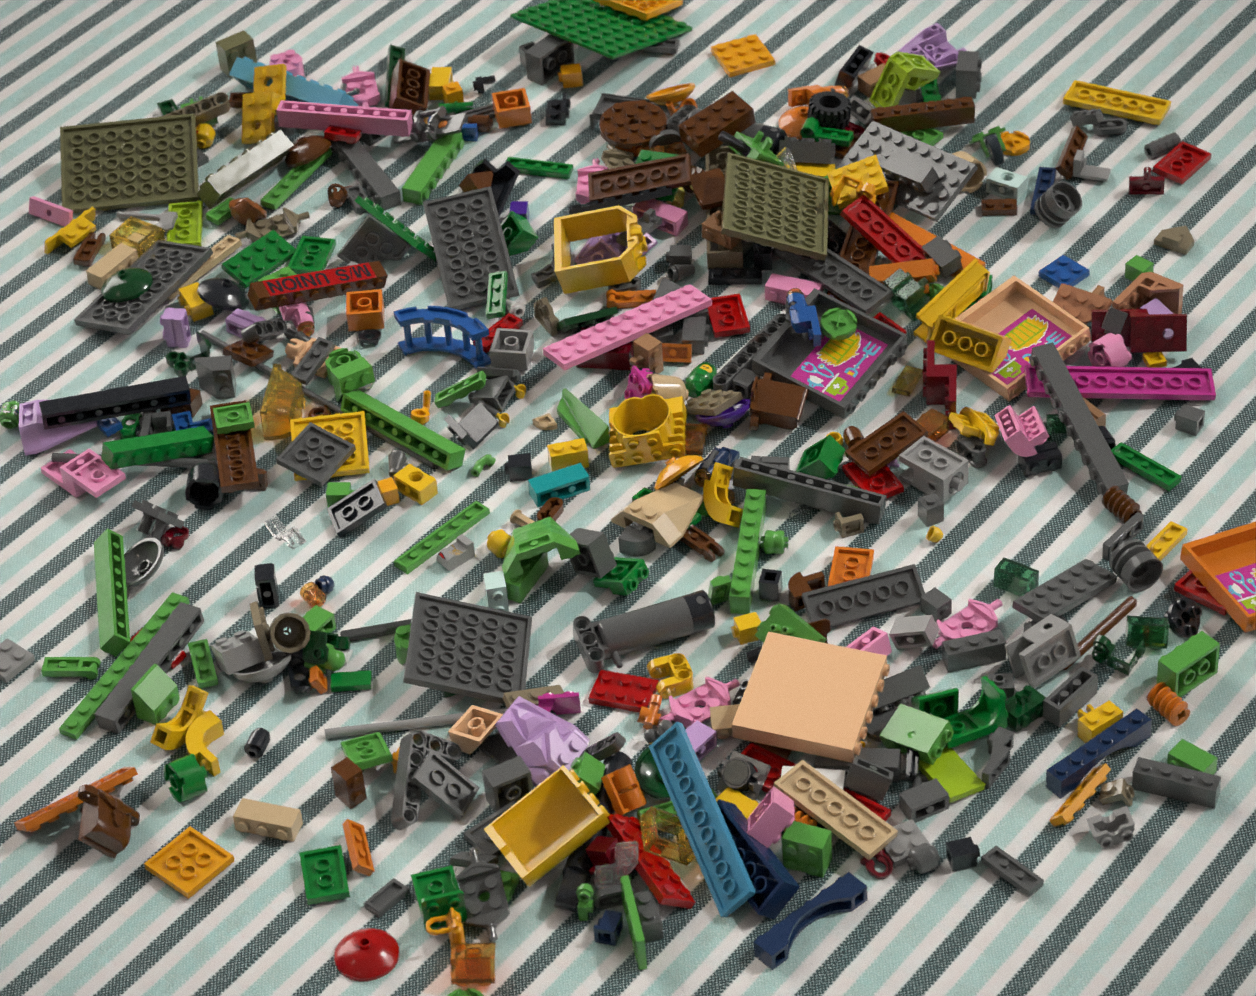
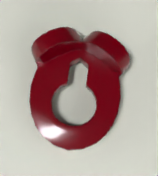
[161,526,189,549]
[860,850,893,879]

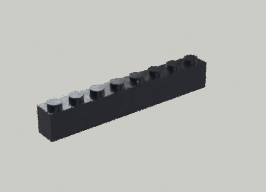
[39,376,191,430]

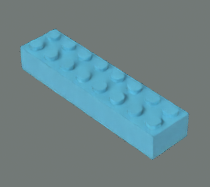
[229,57,359,106]

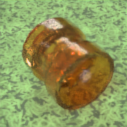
[300,582,327,608]

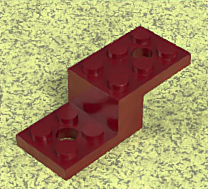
[1091,309,1187,353]
[923,340,957,430]

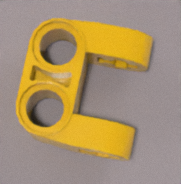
[647,653,694,699]

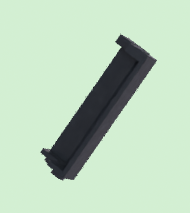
[462,158,520,217]

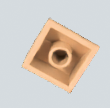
[448,705,503,754]

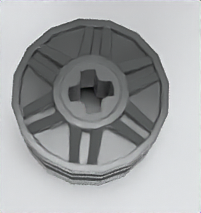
[1035,181,1082,228]
[1109,539,1163,592]

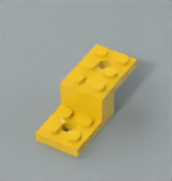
[241,64,287,144]

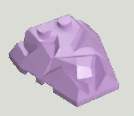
[495,696,590,787]

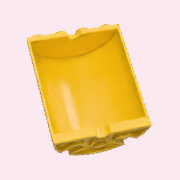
[484,765,610,887]

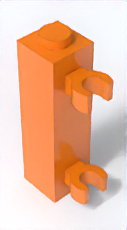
[869,259,940,294]

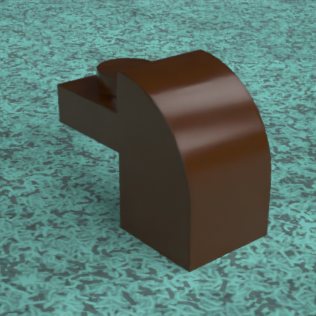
[788,571,825,612]

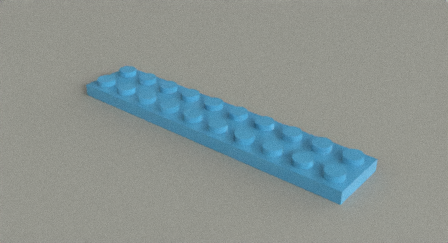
[649,722,756,918]

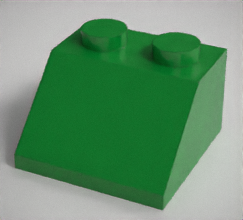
[501,211,539,256]
[796,435,845,479]
[911,688,959,718]

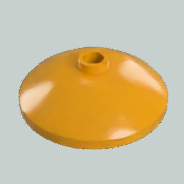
[646,83,695,107]
[654,455,704,491]

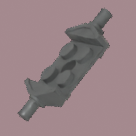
[456,849,510,942]

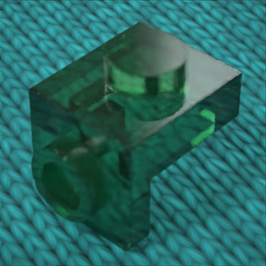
[1043,414,1067,440]

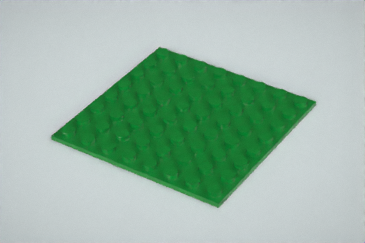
[510,0,693,59]

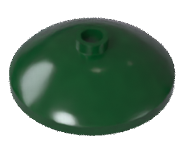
[101,268,153,302]
[635,747,671,799]

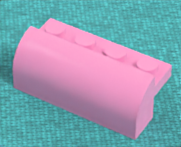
[994,405,1049,457]

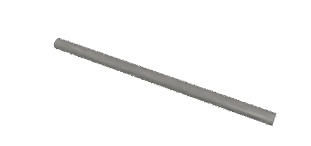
[325,708,507,739]

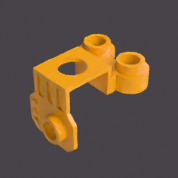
[830,174,877,206]

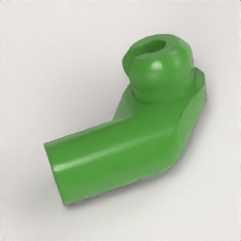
[471,454,496,477]

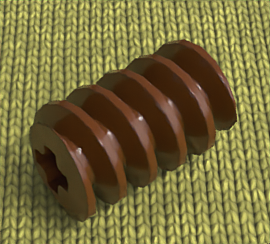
[1102,486,1142,524]

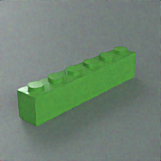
[402,132,464,205]

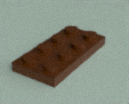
[845,411,929,476]

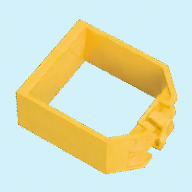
[554,205,648,294]

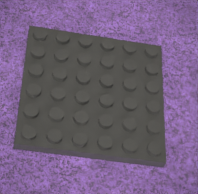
[403,592,532,704]

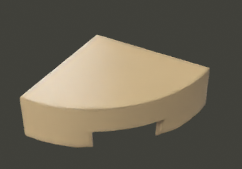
[532,413,558,430]

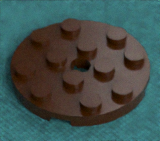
[599,100,667,149]

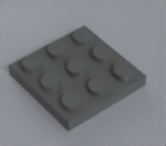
[276,422,356,487]

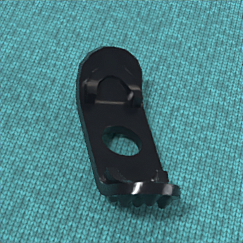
[288,649,312,694]

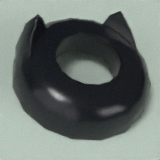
[358,329,381,346]

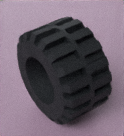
[808,91,851,130]

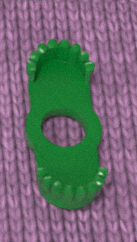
[120,413,142,439]

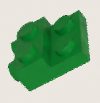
[592,557,649,596]

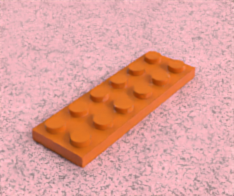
[14,767,138,833]

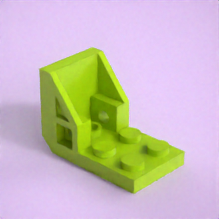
[869,51,940,108]

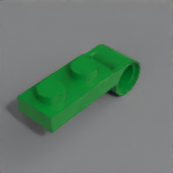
[920,79,941,102]
[800,118,854,147]

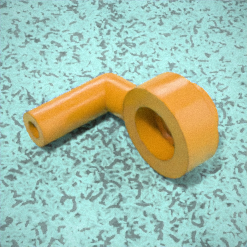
[411,390,431,425]

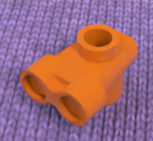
[637,694,663,729]

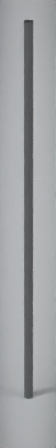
[200,330,437,468]

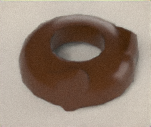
[308,404,331,417]

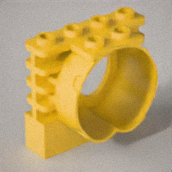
[609,394,686,468]

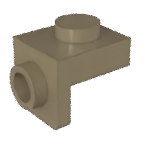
[1099,778,1135,807]

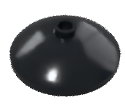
[197,278,250,311]

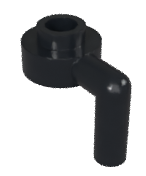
[472,75,496,94]

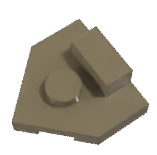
[1154,225,1194,255]
[533,297,559,336]

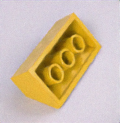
[930,315,1012,373]

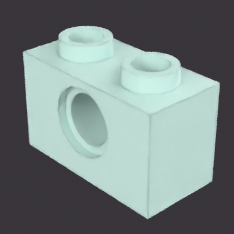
[986,167,1027,202]
[483,571,509,612]

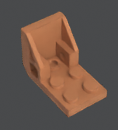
[1112,272,1184,314]

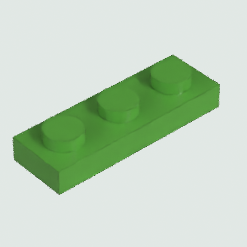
[434,370,486,409]
[188,639,219,689]

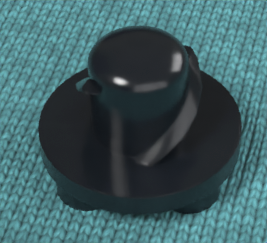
[1163,597,1202,638]

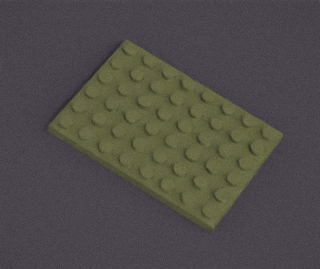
[60,113,200,213]
[721,152,829,261]

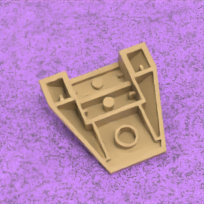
[611,483,703,548]

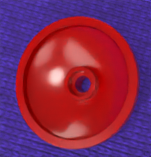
[334,928,400,982]

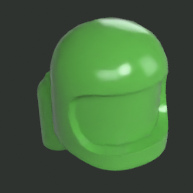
[304,643,346,674]

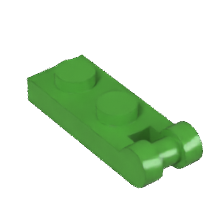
[41,657,101,679]

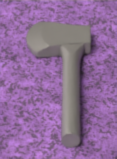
[117,211,178,231]

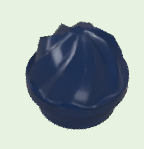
[315,575,335,595]

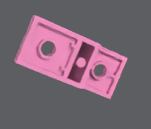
[41,449,126,498]

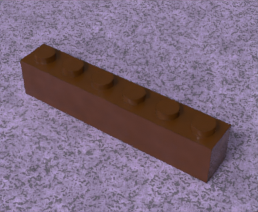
[871,97,975,132]

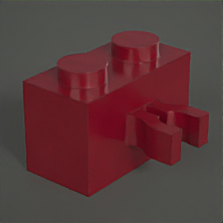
[586,836,633,885]

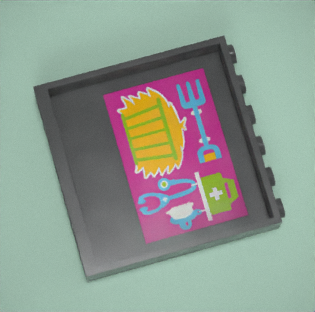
[752,288,908,419]

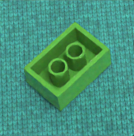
[1157,631,1220,697]

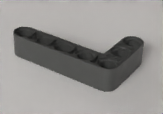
[391,730,462,830]

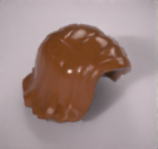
[229,197,267,225]

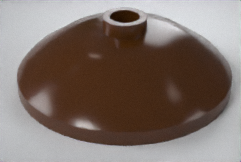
[285,135,331,167]

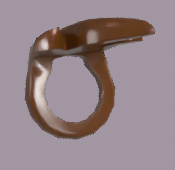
[327,183,350,208]

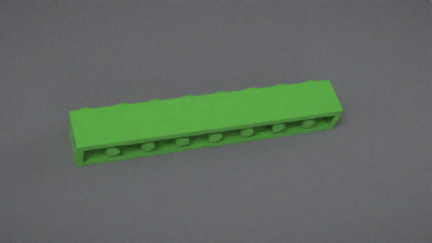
[340,390,466,470]
[729,489,767,614]
[94,528,130,657]

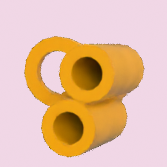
[425,908,466,953]

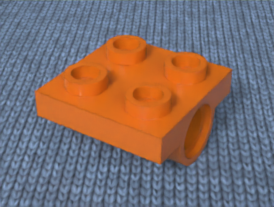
[601,764,647,815]

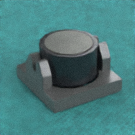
[716,751,771,801]

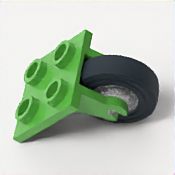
[969,126,1006,166]

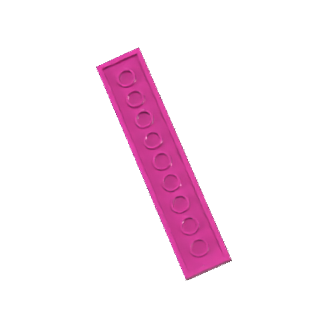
[1024,365,1216,400]

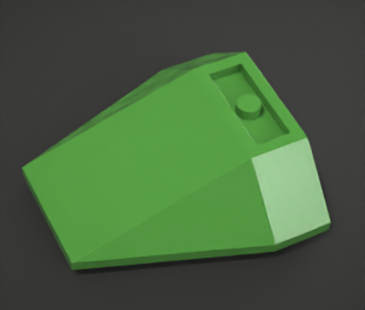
[502,517,580,580]

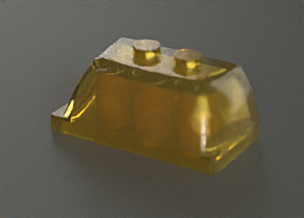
[260,364,306,440]

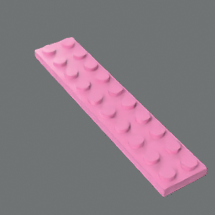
[543,284,712,370]

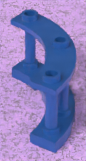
[393,306,491,369]

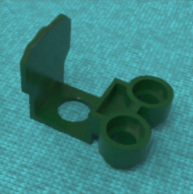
[165,331,211,377]
[302,630,351,664]
[1092,635,1146,676]

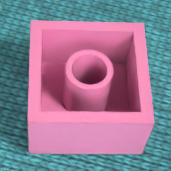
[747,786,795,848]

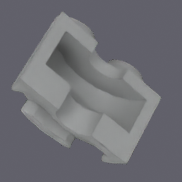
[1086,806,1135,848]

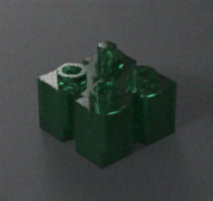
[883,269,929,322]

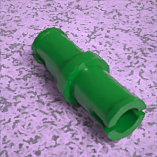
[439,101,473,114]

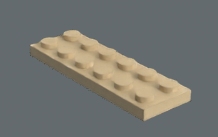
[774,760,898,860]

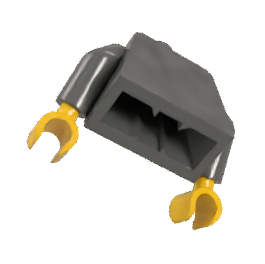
[468,375,526,428]

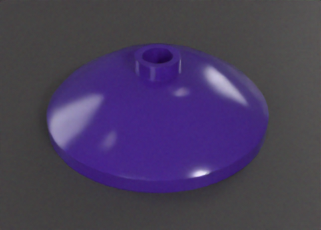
[696,399,751,428]

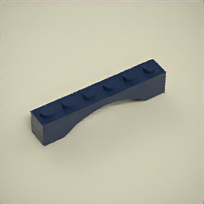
[1046,708,1152,799]
[754,872,867,970]

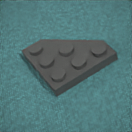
[337,214,411,264]

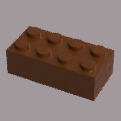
[389,58,430,122]
[678,91,756,158]

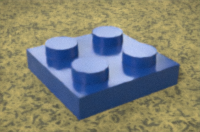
[1038,255,1090,288]

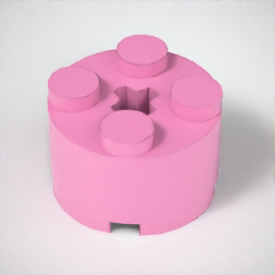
[269,49,305,77]
[1088,333,1132,367]

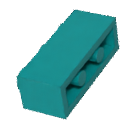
[528,463,590,507]

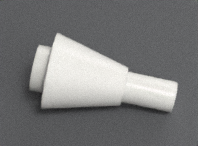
[506,298,525,318]

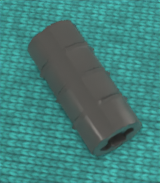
[1144,132,1181,159]

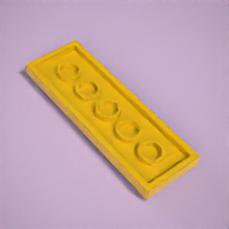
[1063,80,1171,125]

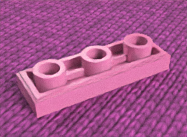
[29,196,73,227]

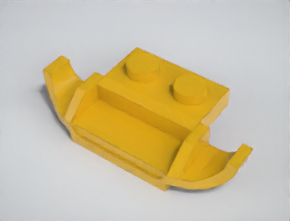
[948,407,1000,446]

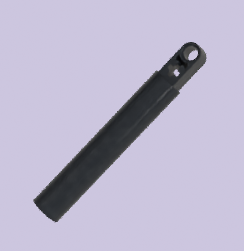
[554,751,632,913]

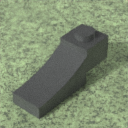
[982,726,1014,789]

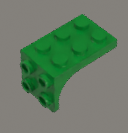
[942,676,1008,749]
[411,865,467,931]

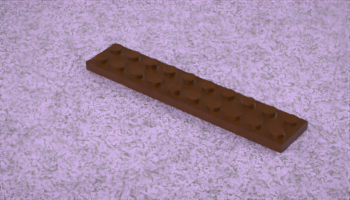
[827,180,900,308]

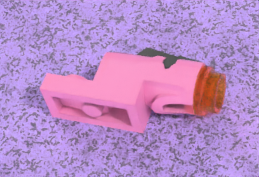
[279,302,315,336]

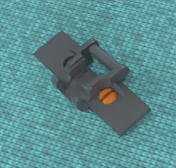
[393,106,467,144]

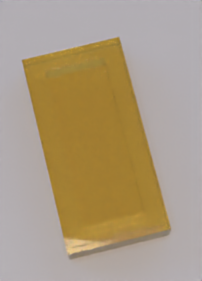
[892,365,923,397]

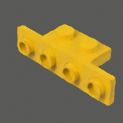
[44,207,96,255]

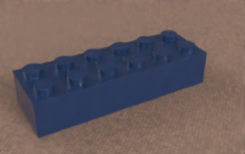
[717,799,800,919]

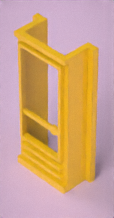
[913,258,990,344]

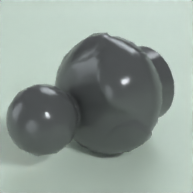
[644,719,673,744]

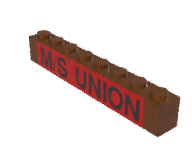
[247,261,388,311]

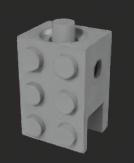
[899,436,968,503]
[1004,614,1081,688]

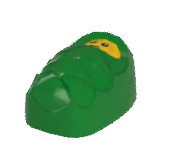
[684,362,717,398]

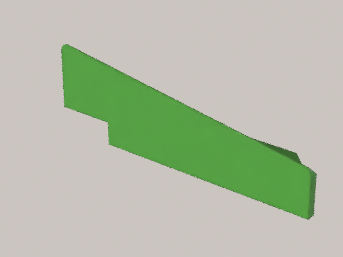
[557,388,610,449]

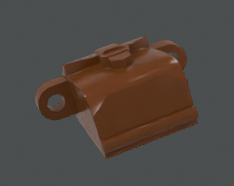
[749,372,808,431]
[78,784,140,859]

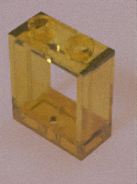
[109,216,166,258]
[640,806,695,866]

